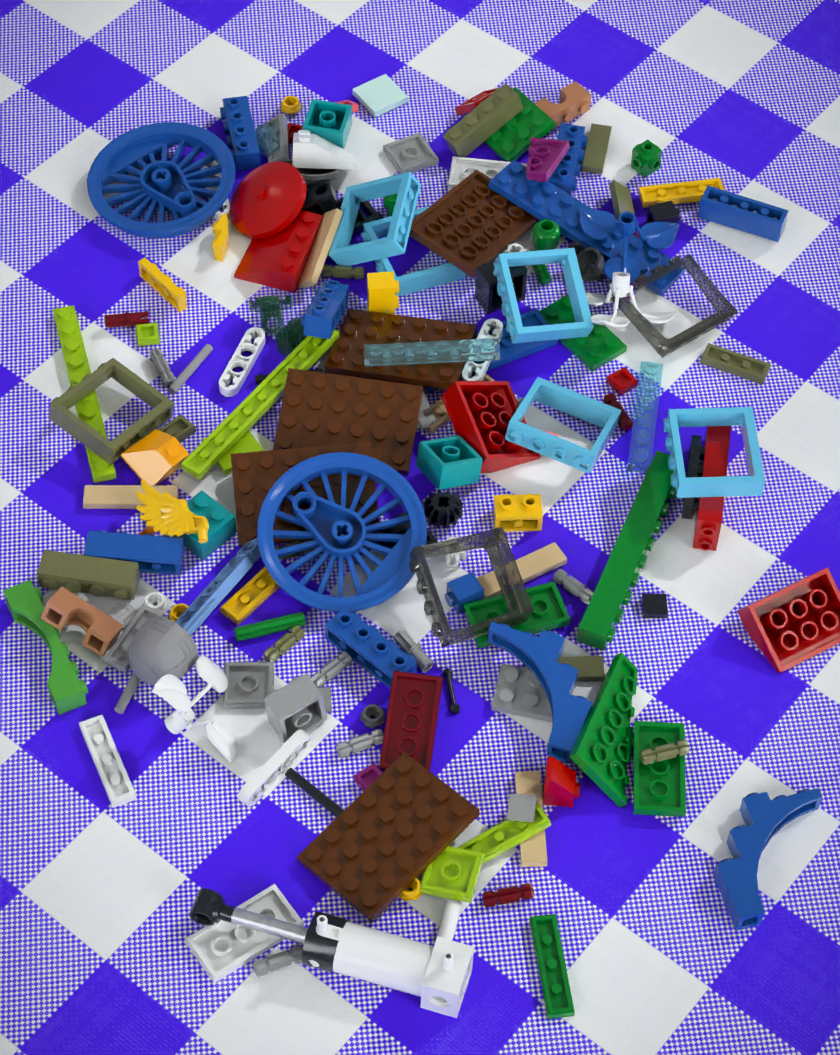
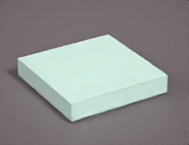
[352,74,408,118]

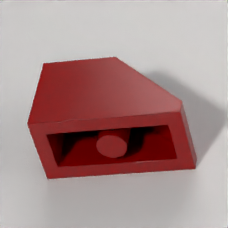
[543,756,581,808]

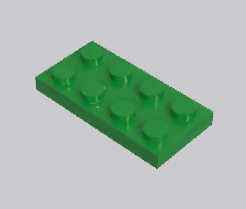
[539,294,627,372]
[463,581,571,649]
[633,721,686,817]

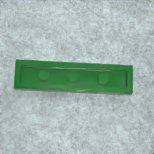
[529,914,575,1019]

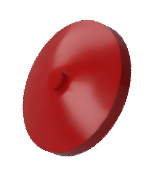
[229,161,307,239]

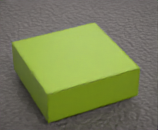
[136,322,160,346]

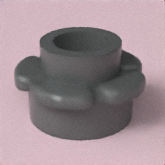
[360,704,385,728]

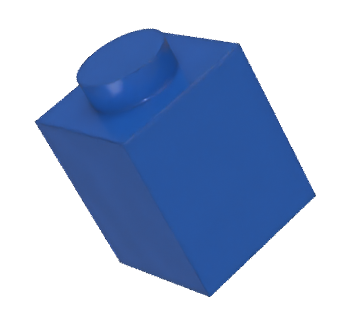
[445,572,484,614]

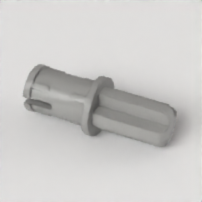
[393,630,434,673]

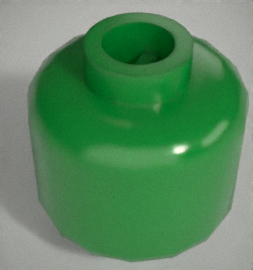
[532,219,561,250]

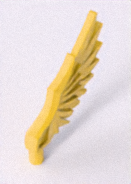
[136,480,209,543]

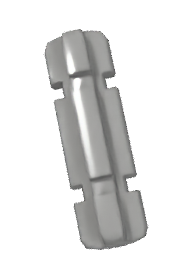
[150,348,175,386]
[553,569,594,604]
[310,651,352,688]
[336,729,384,758]
[253,945,303,977]

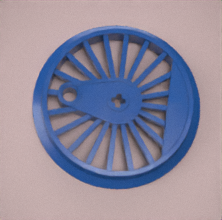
[87,122,236,239]
[257,452,427,612]

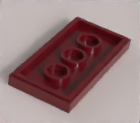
[379,671,443,771]

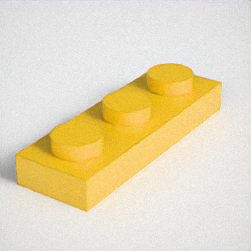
[138,257,187,312]

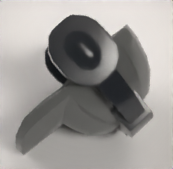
[563,241,605,284]

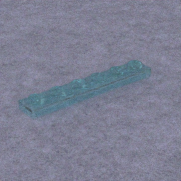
[364,338,500,366]
[627,361,663,473]

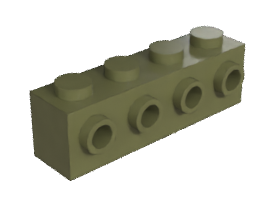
[442,83,524,157]
[37,550,140,600]

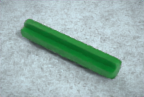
[234,612,306,642]

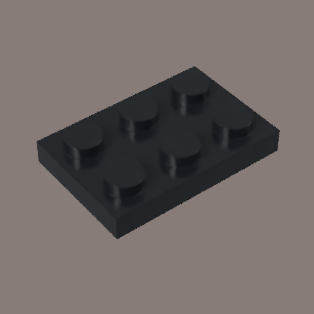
[682,435,705,519]

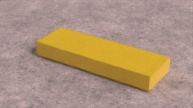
[220,567,280,625]

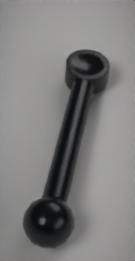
[443,668,460,715]

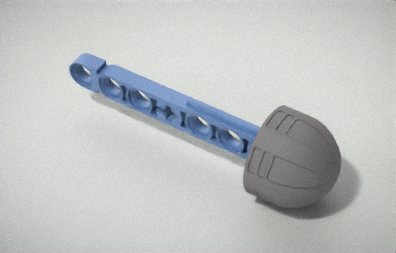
[128,538,261,686]

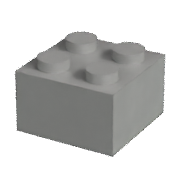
[263,673,327,743]

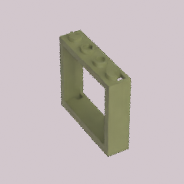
[49,358,174,465]

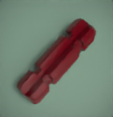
[603,393,633,431]
[482,883,534,907]

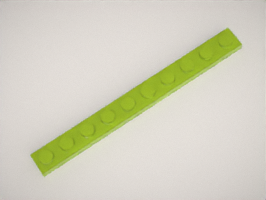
[52,305,117,483]
[181,330,339,480]

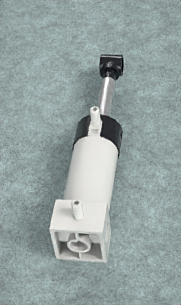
[189,888,474,1018]

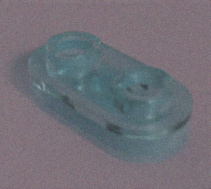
[255,123,278,157]

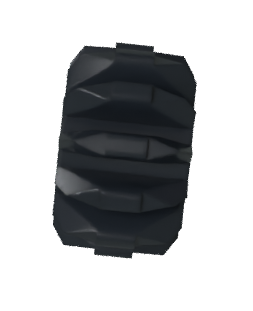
[424,489,463,529]

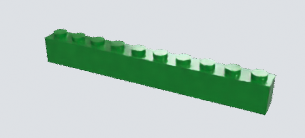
[577,450,676,651]

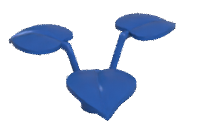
[580,209,680,284]

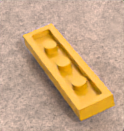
[638,178,725,208]

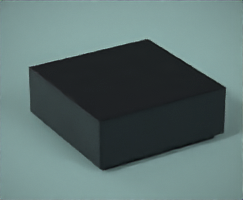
[641,594,668,618]

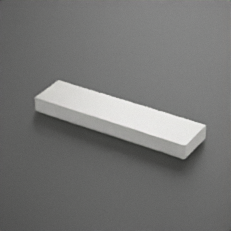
[79,715,137,808]

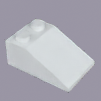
[293,130,356,170]

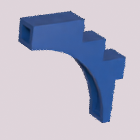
[488,622,592,764]
[713,788,823,931]

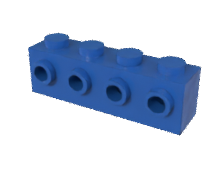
[220,96,261,171]
[548,123,588,195]
[698,186,789,242]
[301,280,350,339]
[84,530,185,575]
[324,607,417,689]

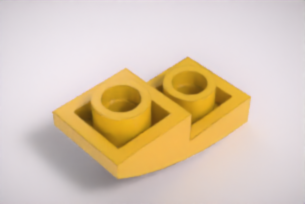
[212,214,229,262]

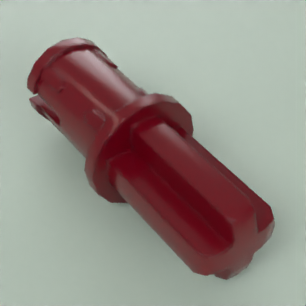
[104,311,149,328]

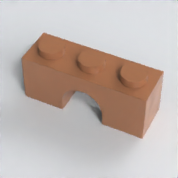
[534,81,591,131]
[41,587,123,657]

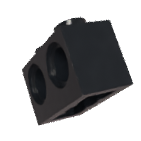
[301,179,340,216]

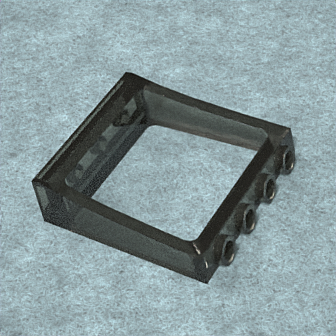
[611,254,738,358]
[409,527,534,648]

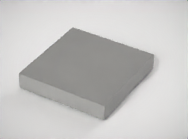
[383,133,439,174]
[223,662,274,709]

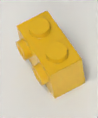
[367,271,399,315]
[493,494,543,532]

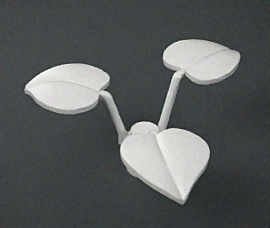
[585,272,677,327]
[152,656,236,763]

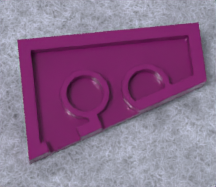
[526,137,570,182]

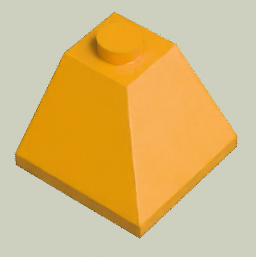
[120,429,189,485]

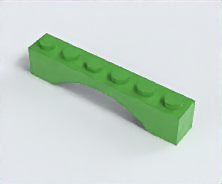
[3,580,89,715]

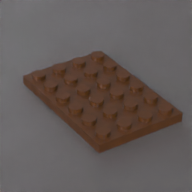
[409,170,541,278]
[324,309,477,389]
[273,368,423,474]
[231,442,380,547]
[297,752,480,923]

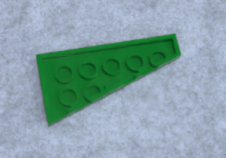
[569,652,638,808]

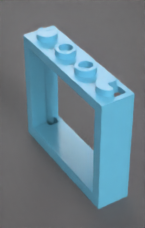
[329,172,421,266]
[361,206,466,296]
[493,248,594,344]
[505,377,622,474]
[663,407,765,498]

